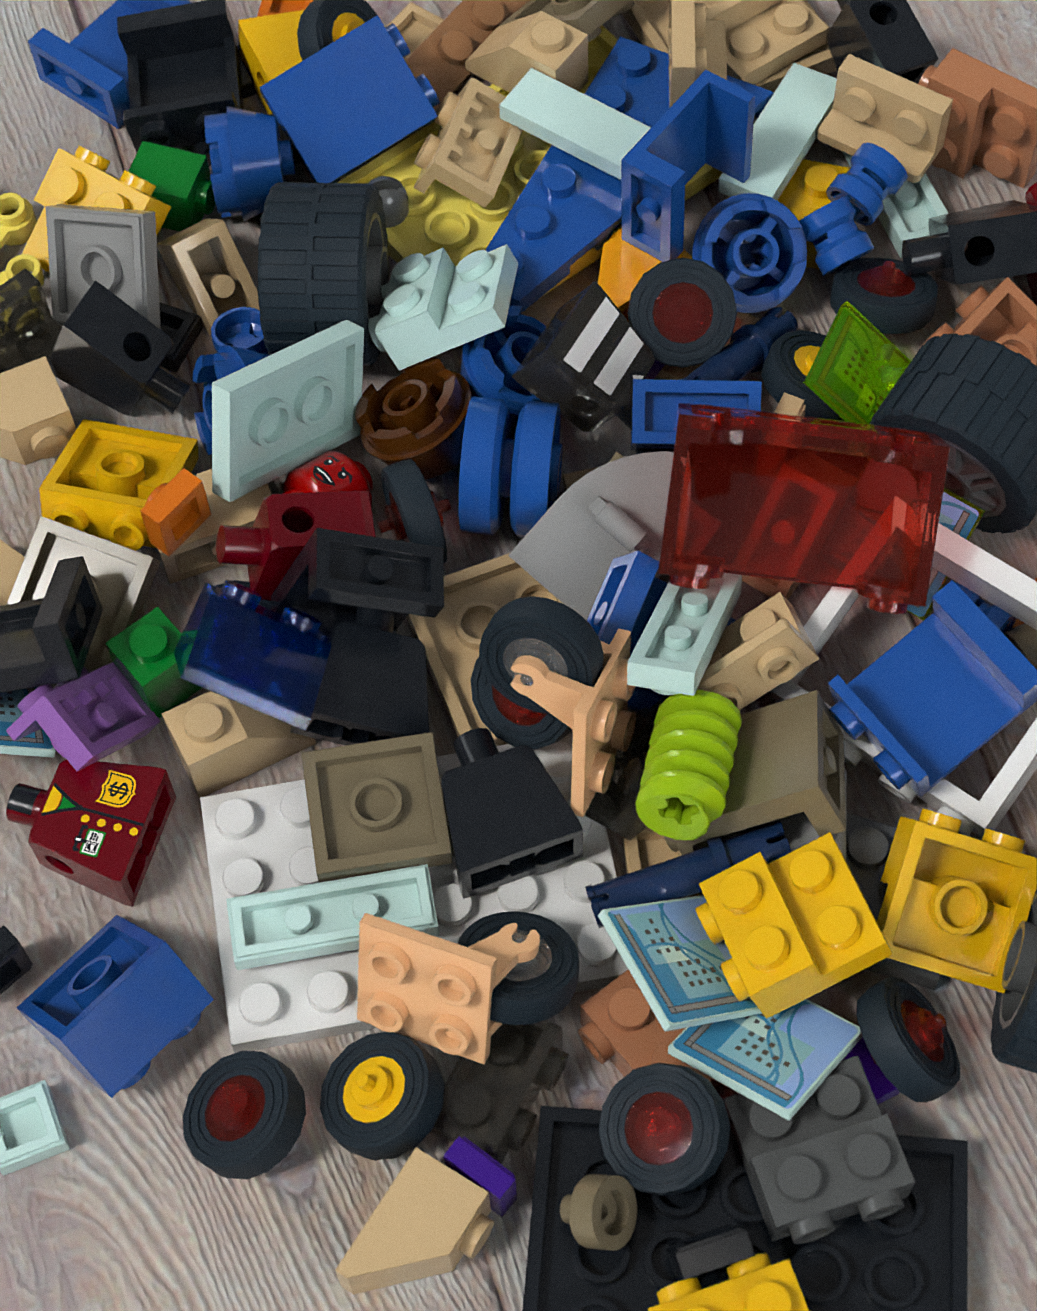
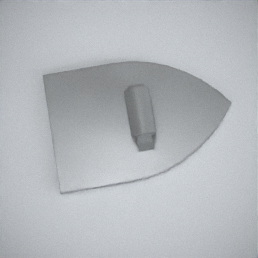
[508,451,689,620]

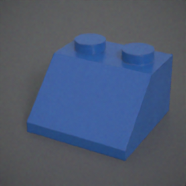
[16,915,214,1098]

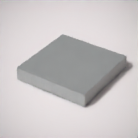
[46,204,161,330]

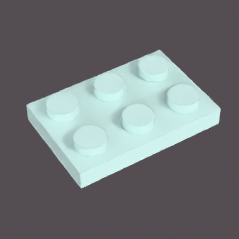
[212,320,364,502]

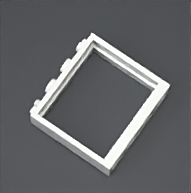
[766,497,1037,839]

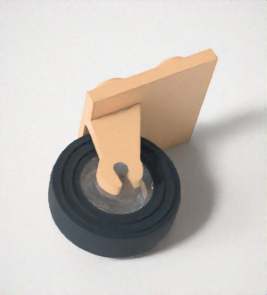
[479,597,636,817]
[357,911,579,1064]

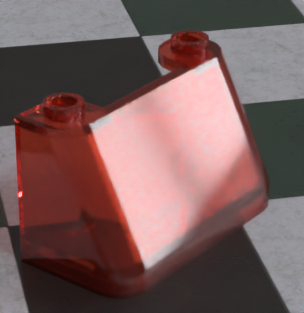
[658,403,950,614]

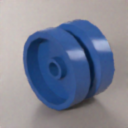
[459,397,563,538]

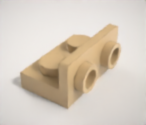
[668,0,727,108]
[706,0,829,85]
[817,54,953,183]
[414,77,522,208]
[697,592,819,710]

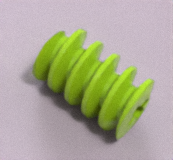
[635,690,742,840]

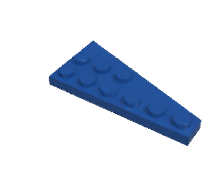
[486,36,774,314]

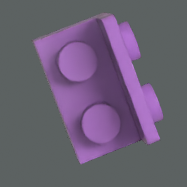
[6,662,161,772]

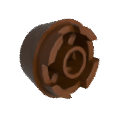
[355,357,471,480]

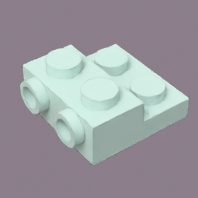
[368,244,518,371]

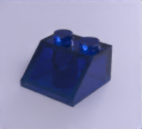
[173,580,332,731]

